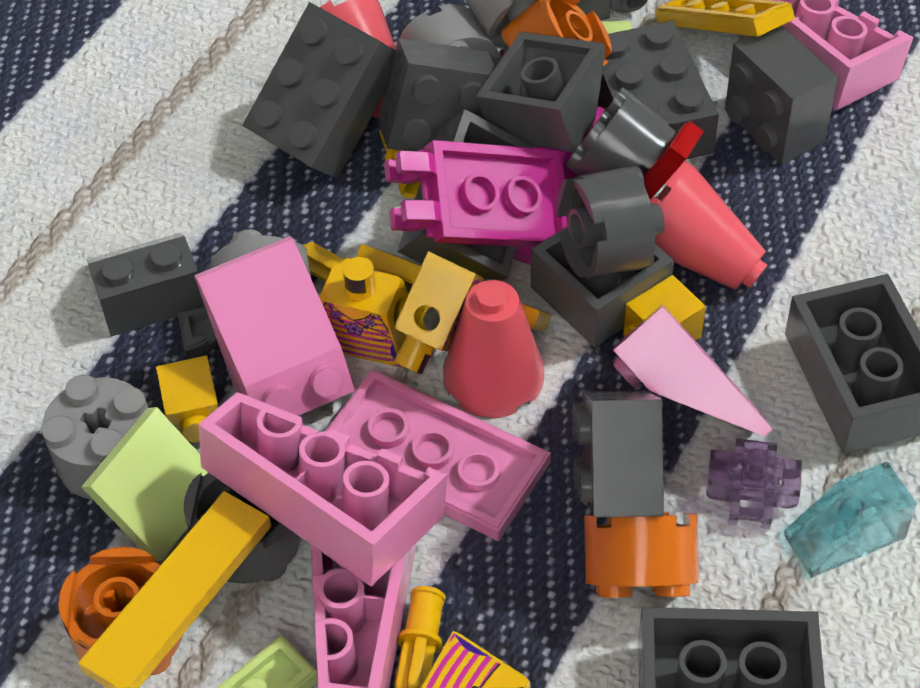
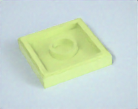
[81,407,208,561]

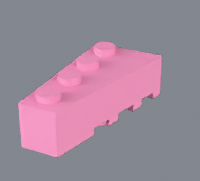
[744,0,914,111]
[198,392,448,587]
[310,543,417,688]

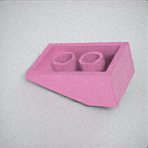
[194,236,355,416]
[613,304,773,437]

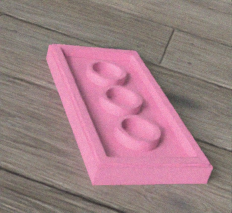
[325,369,551,542]

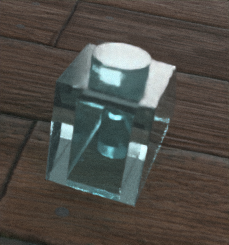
[783,461,917,578]

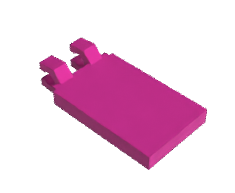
[384,140,567,247]

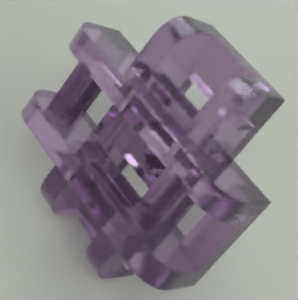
[706,438,802,529]

